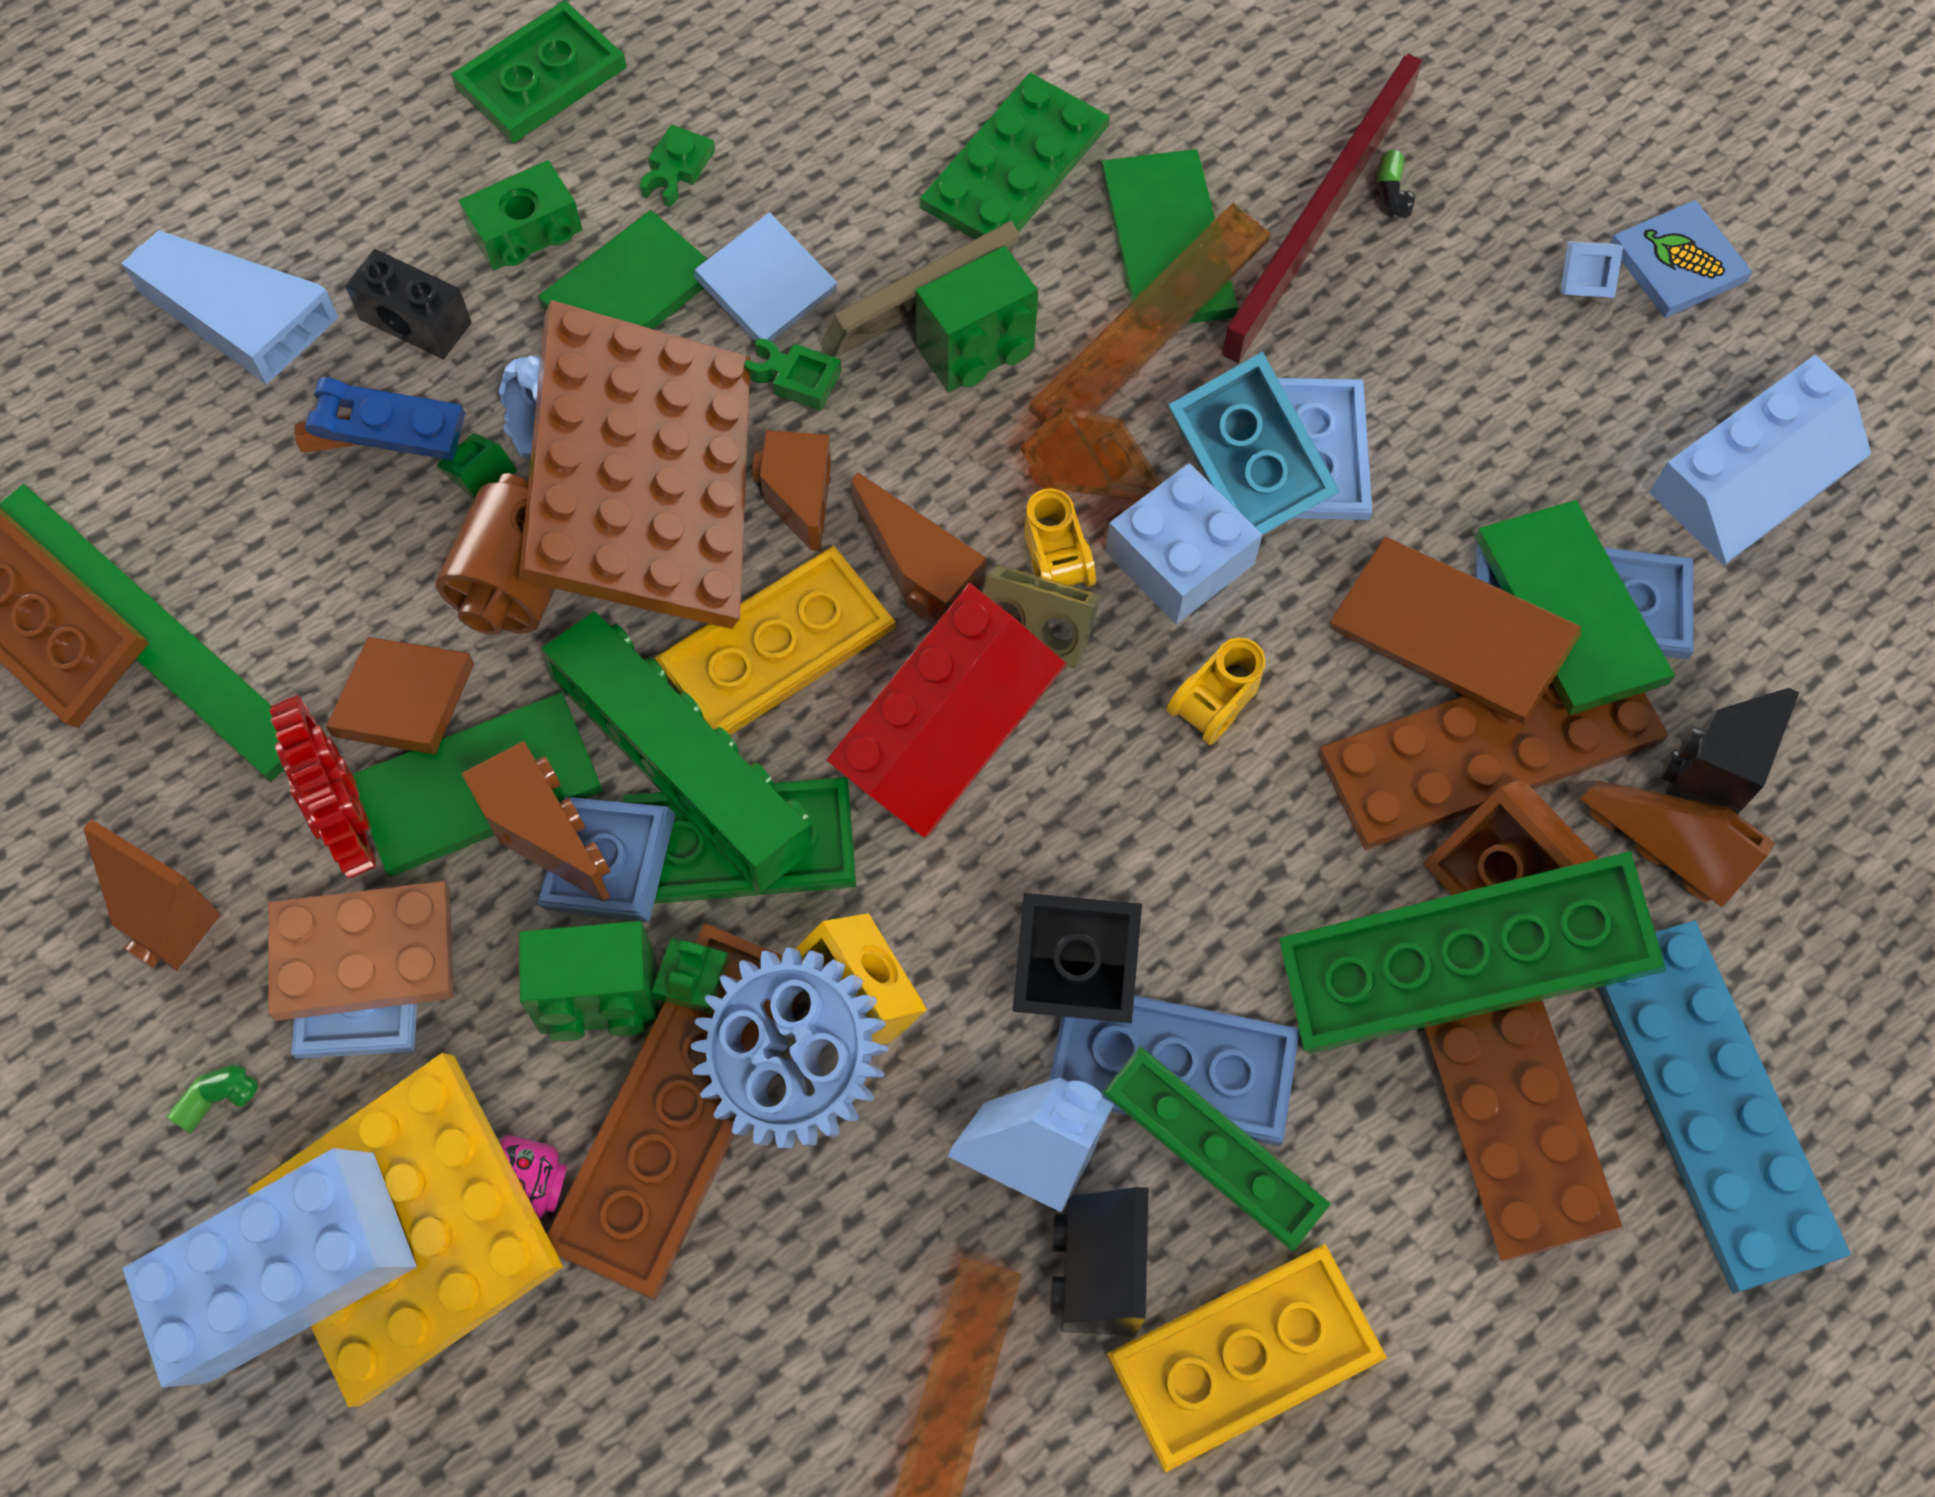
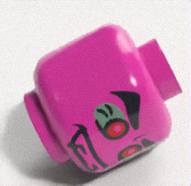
[499,1135,567,1220]

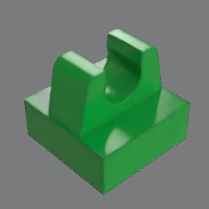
[652,937,729,1014]

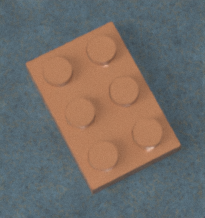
[268,881,454,1021]

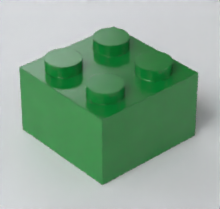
[915,246,1038,392]
[519,921,658,1041]

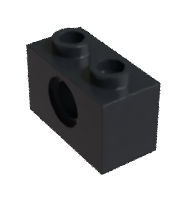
[345,248,472,360]

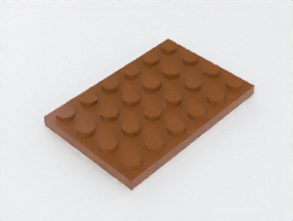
[518,300,751,629]

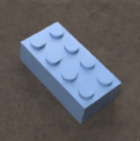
[122,1148,417,1387]

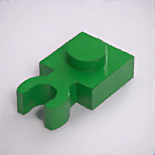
[640,124,715,207]
[744,339,842,411]

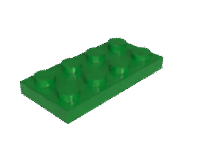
[920,72,1110,239]

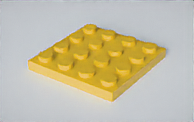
[247,1053,564,1408]

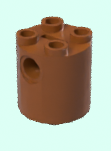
[435,473,555,635]

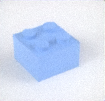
[1105,463,1263,625]

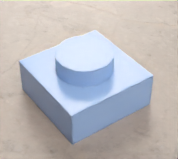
[1561,241,1623,298]

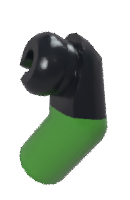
[1377,150,1416,218]

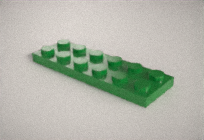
[1279,851,1666,1054]

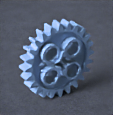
[691,948,888,1148]

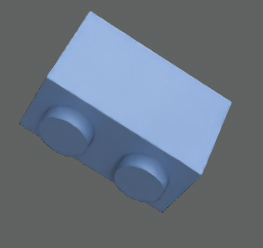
[948,1078,1114,1212]

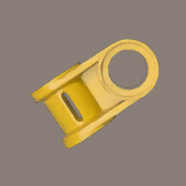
[1024,488,1096,587]
[1166,637,1266,746]

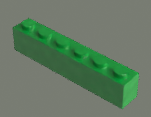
[541,611,813,893]

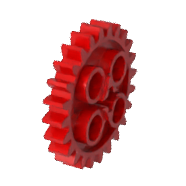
[269,695,377,878]

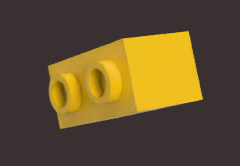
[795,913,927,1044]

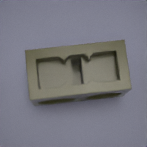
[983,564,1101,671]

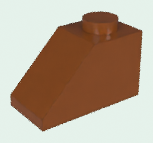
[752,430,832,551]

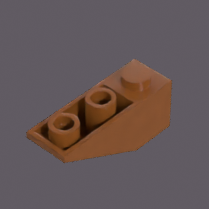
[461,741,611,901]
[1581,781,1775,907]

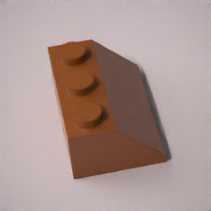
[1423,779,1600,895]

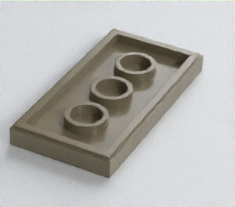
[820,221,1020,358]

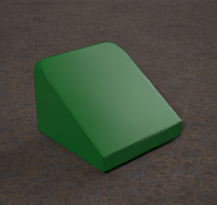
[437,433,517,499]

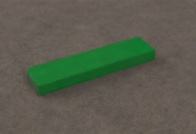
[1102,1046,1331,1252]

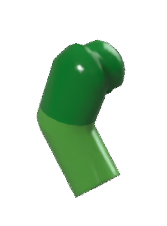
[166,1064,258,1134]

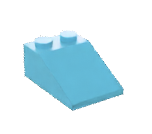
[1169,351,1340,534]

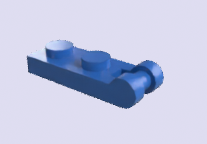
[305,377,466,461]

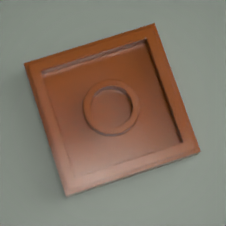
[326,637,474,754]

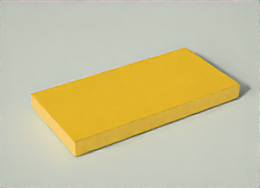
[654,545,896,735]
[1106,1244,1387,1474]

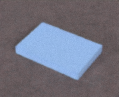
[1278,378,1373,520]

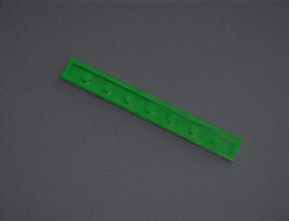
[0,483,284,783]

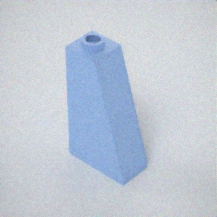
[121,230,339,385]

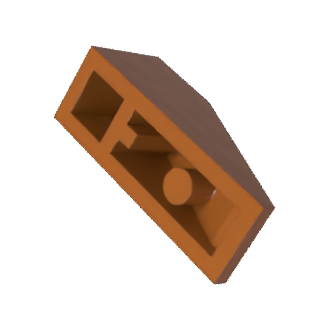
[851,472,986,621]

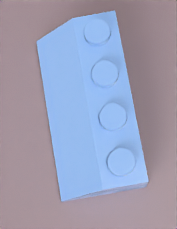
[1649,355,1871,565]

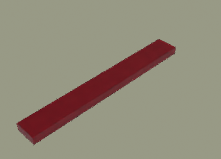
[1222,53,1423,364]

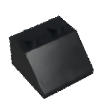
[1660,688,1799,814]
[1012,893,1142,1024]
[1050,1187,1149,1337]

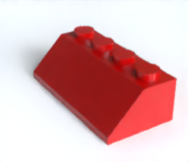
[827,583,1067,838]

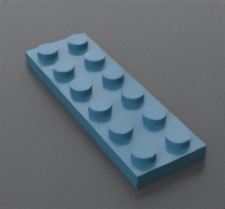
[1598,920,1851,1294]

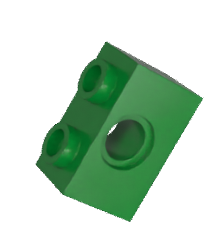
[458,160,583,271]

